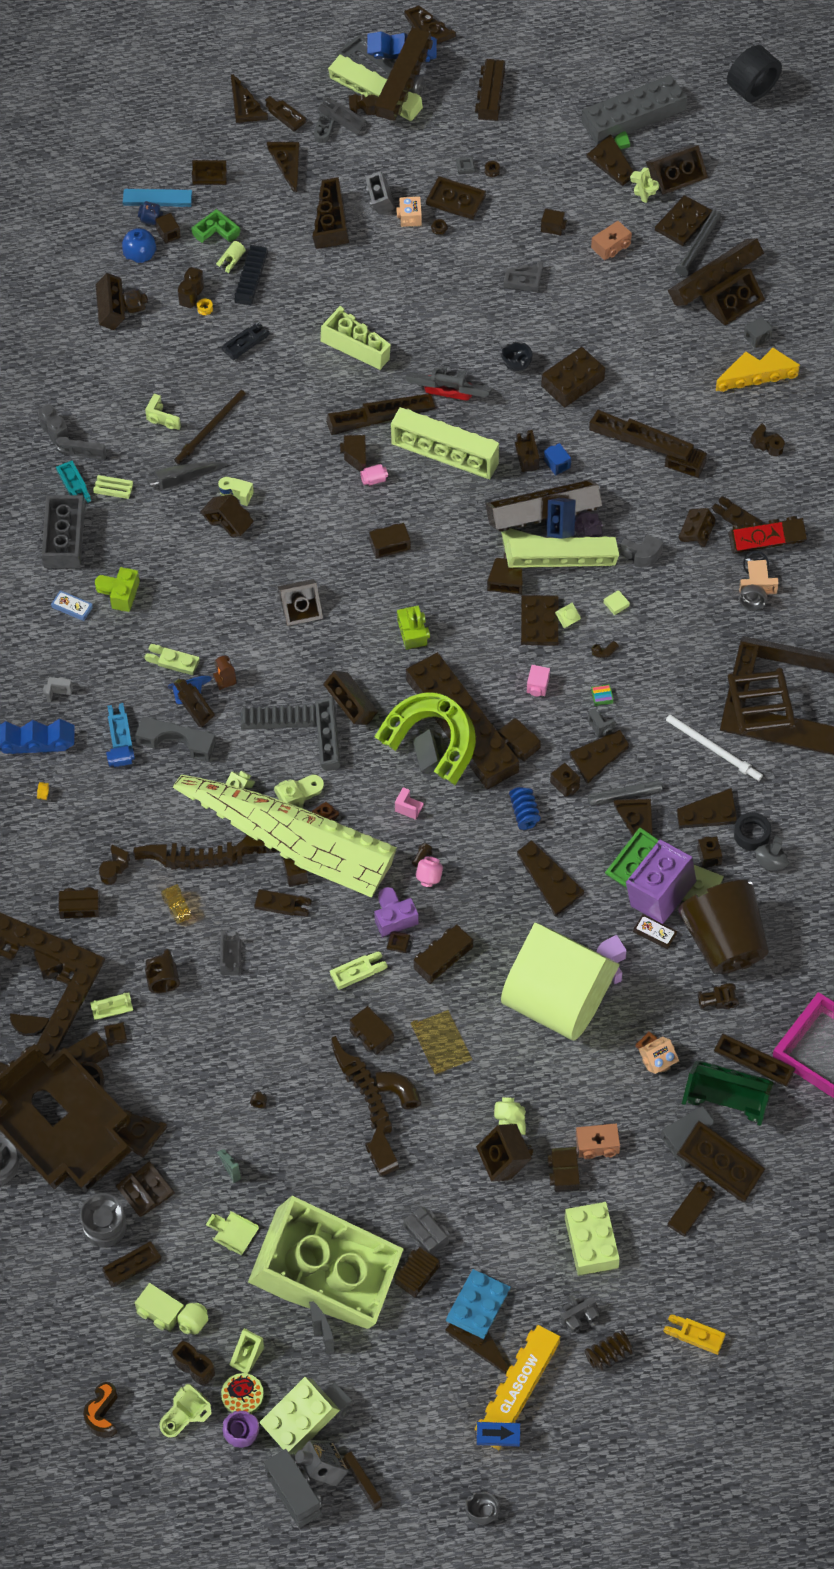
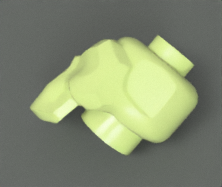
[494,1097,526,1135]

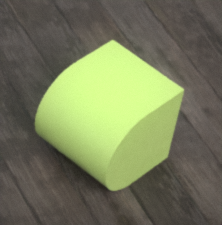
[501,923,620,1041]

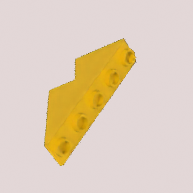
[716,348,800,392]

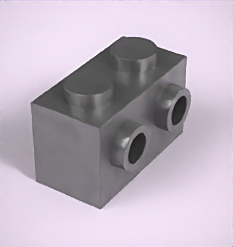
[365,171,395,214]

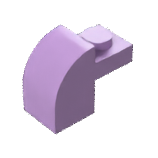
[597,935,626,984]

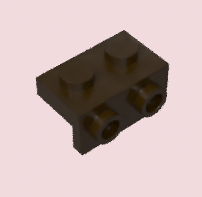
[678,508,716,547]

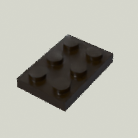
[426,176,486,220]
[655,195,713,246]
[521,595,558,646]

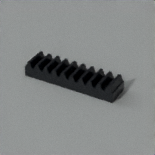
[234,245,268,306]

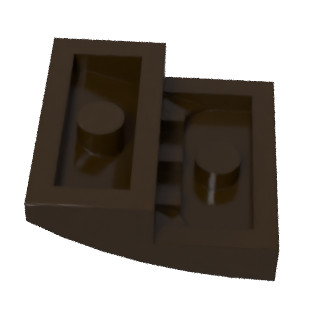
[116,1161,175,1217]

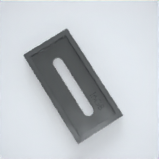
[336,34,396,79]

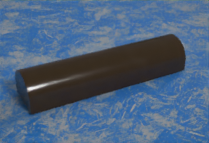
[714,1033,795,1087]

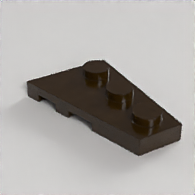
[569,730,629,784]
[677,788,737,829]

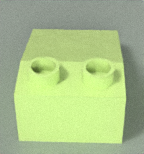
[248,1196,403,1329]

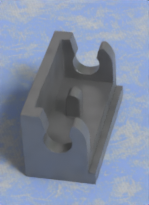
[220,931,242,975]

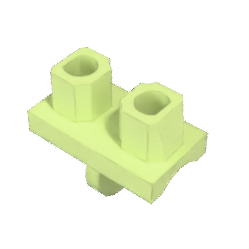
[630,167,659,203]

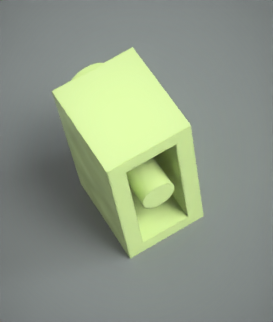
[135,1283,184,1331]

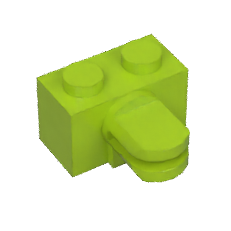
[95,567,140,612]
[397,605,430,650]

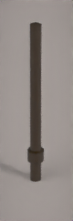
[174,390,246,464]

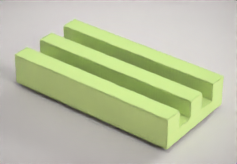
[93,475,133,499]

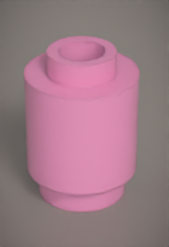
[360,464,388,486]

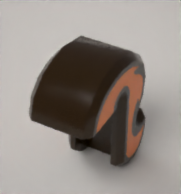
[83,1382,118,1438]

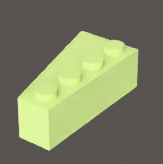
[321,306,391,370]

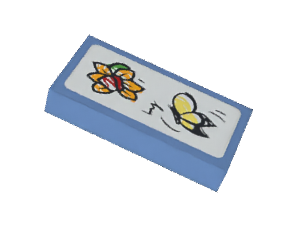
[51,590,93,621]

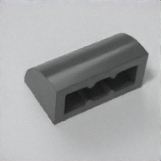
[413,729,446,773]

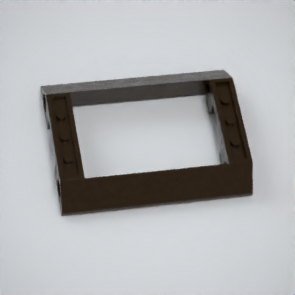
[720,636,834,755]

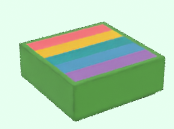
[591,684,613,706]

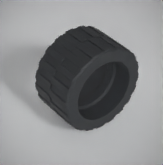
[727,45,782,102]

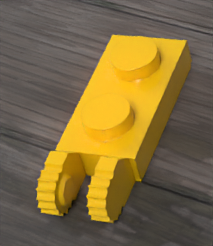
[663,1315,726,1355]

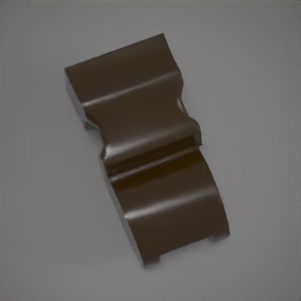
[349,93,378,115]
[750,423,785,457]
[99,845,130,885]

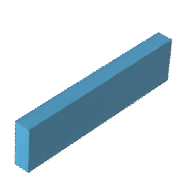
[123,189,192,207]

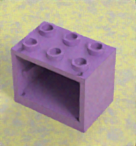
[626,840,696,924]

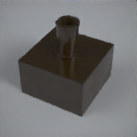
[476,1124,533,1182]

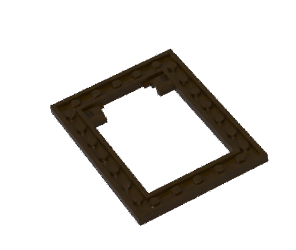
[0,912,105,1098]

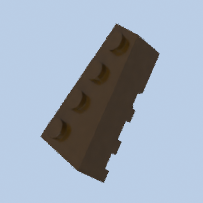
[312,177,350,249]

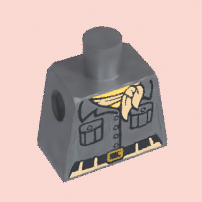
[295,1440,348,1486]

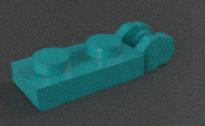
[56,460,91,503]

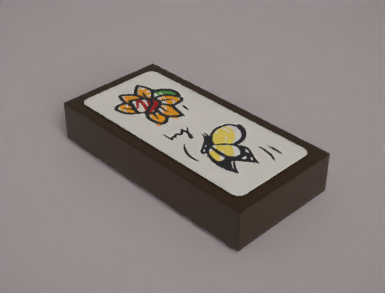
[633,914,677,949]

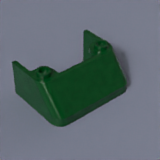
[681,1061,774,1126]

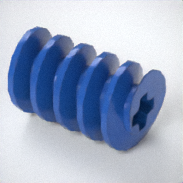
[509,787,541,830]

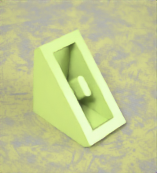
[230,1328,264,1374]

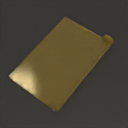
[411,1010,472,1074]

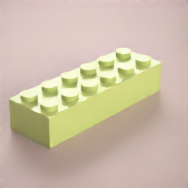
[391,407,499,480]

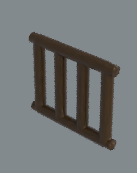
[728,668,796,735]

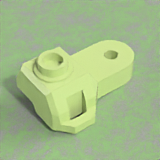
[274,775,324,808]
[160,1384,211,1437]

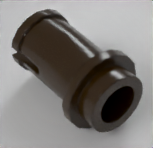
[412,843,433,867]

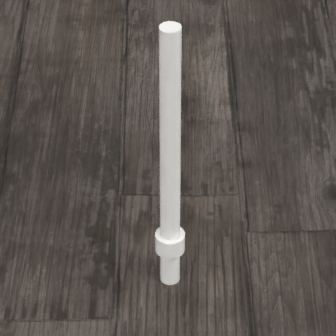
[666,715,763,781]

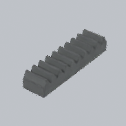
[241,704,317,730]

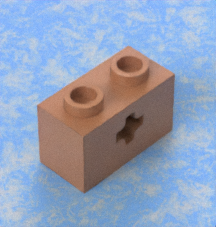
[591,221,632,260]
[576,1123,620,1159]

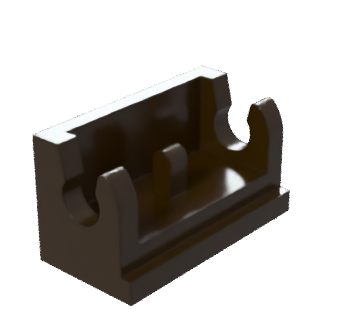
[192,160,227,185]
[515,430,540,472]

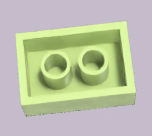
[565,1202,620,1275]
[260,1377,340,1455]

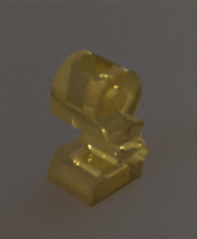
[161,884,192,924]

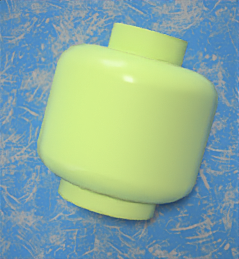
[177,1303,208,1335]

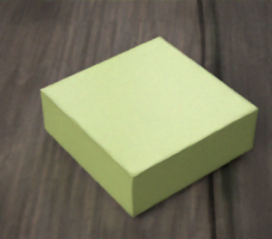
[603,590,630,615]

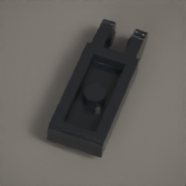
[222,322,270,361]

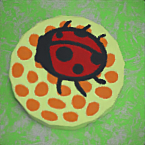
[221,1373,264,1414]

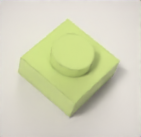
[555,603,581,628]

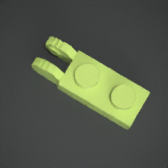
[144,644,200,675]
[330,952,388,990]

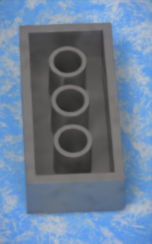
[41,495,85,568]

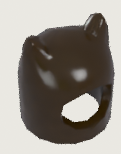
[145,949,180,994]

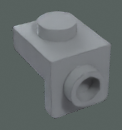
[43,677,73,703]

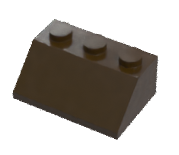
[646,145,708,195]
[701,269,765,326]

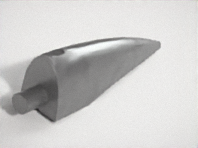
[148,462,227,492]

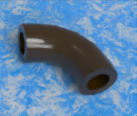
[375,1071,421,1109]

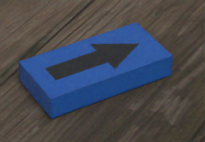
[477,1422,520,1447]

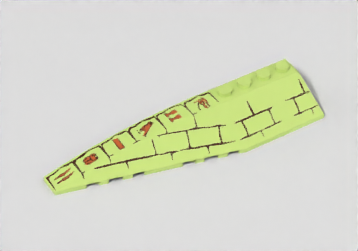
[173,775,397,897]

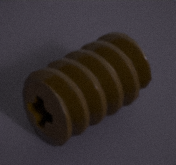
[585,1330,633,1371]

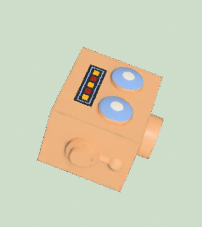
[397,197,422,227]
[639,1036,679,1074]

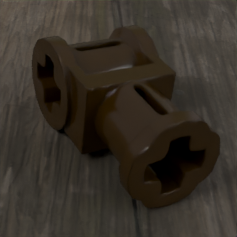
[698,983,740,1009]

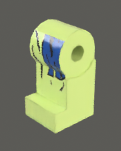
[218,477,254,506]

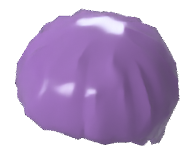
[222,1411,260,1448]

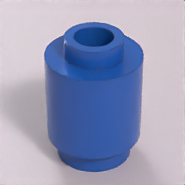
[106,745,135,768]

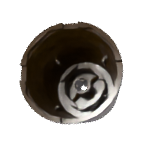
[678,880,769,974]

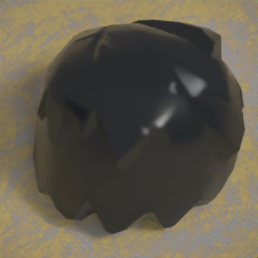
[501,341,533,371]

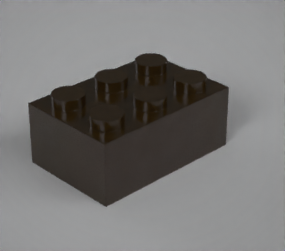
[541,346,605,408]

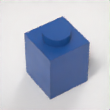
[544,443,571,476]

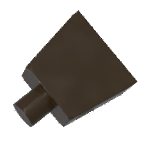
[487,553,523,595]

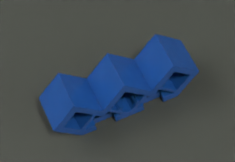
[367,31,437,62]
[0,719,75,754]

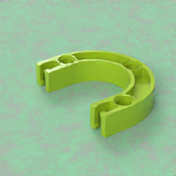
[375,693,475,785]

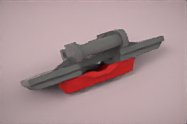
[405,366,493,400]

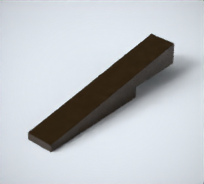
[326,394,435,435]
[589,410,694,460]

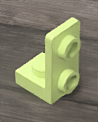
[145,394,181,430]

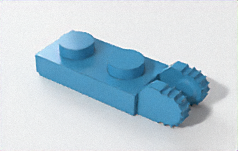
[107,703,132,749]

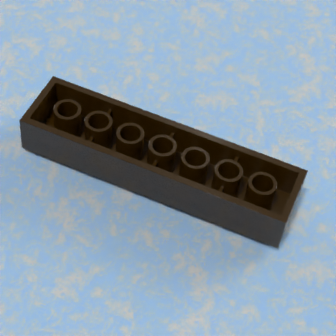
[406,652,519,790]

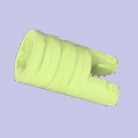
[216,241,246,273]

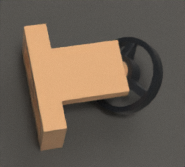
[739,551,778,594]

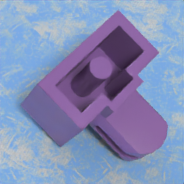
[374,887,419,937]

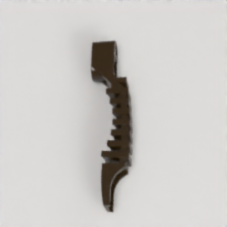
[133,834,280,870]
[331,1036,400,1177]

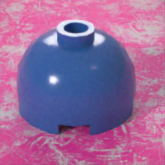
[122,228,157,263]

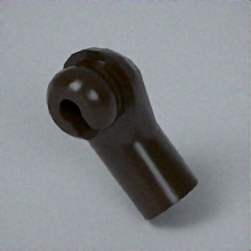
[591,641,619,658]

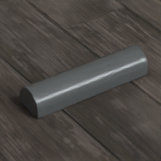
[315,697,341,771]

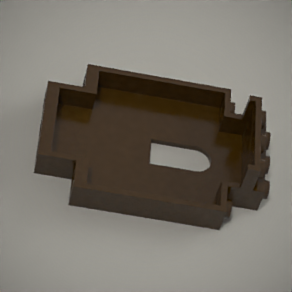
[0,1044,132,1193]

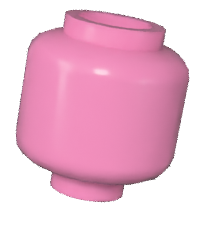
[416,857,443,887]

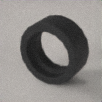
[734,812,771,851]

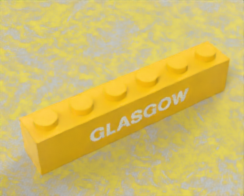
[475,1325,560,1450]

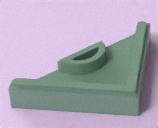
[217,1149,241,1183]

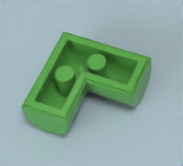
[191,209,240,243]

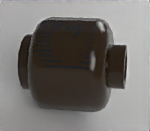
[123,289,148,314]

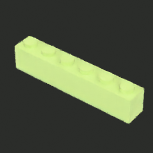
[328,55,423,121]
[505,536,619,568]

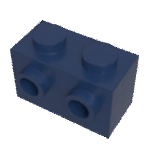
[547,498,576,539]

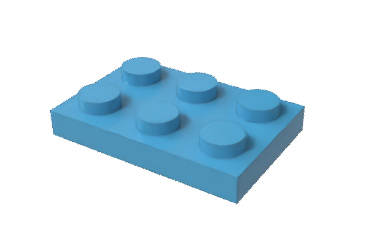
[446,1269,510,1339]

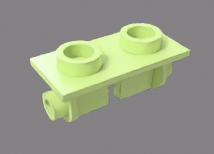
[90,993,133,1020]

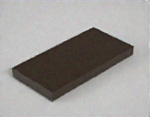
[677,1121,765,1202]

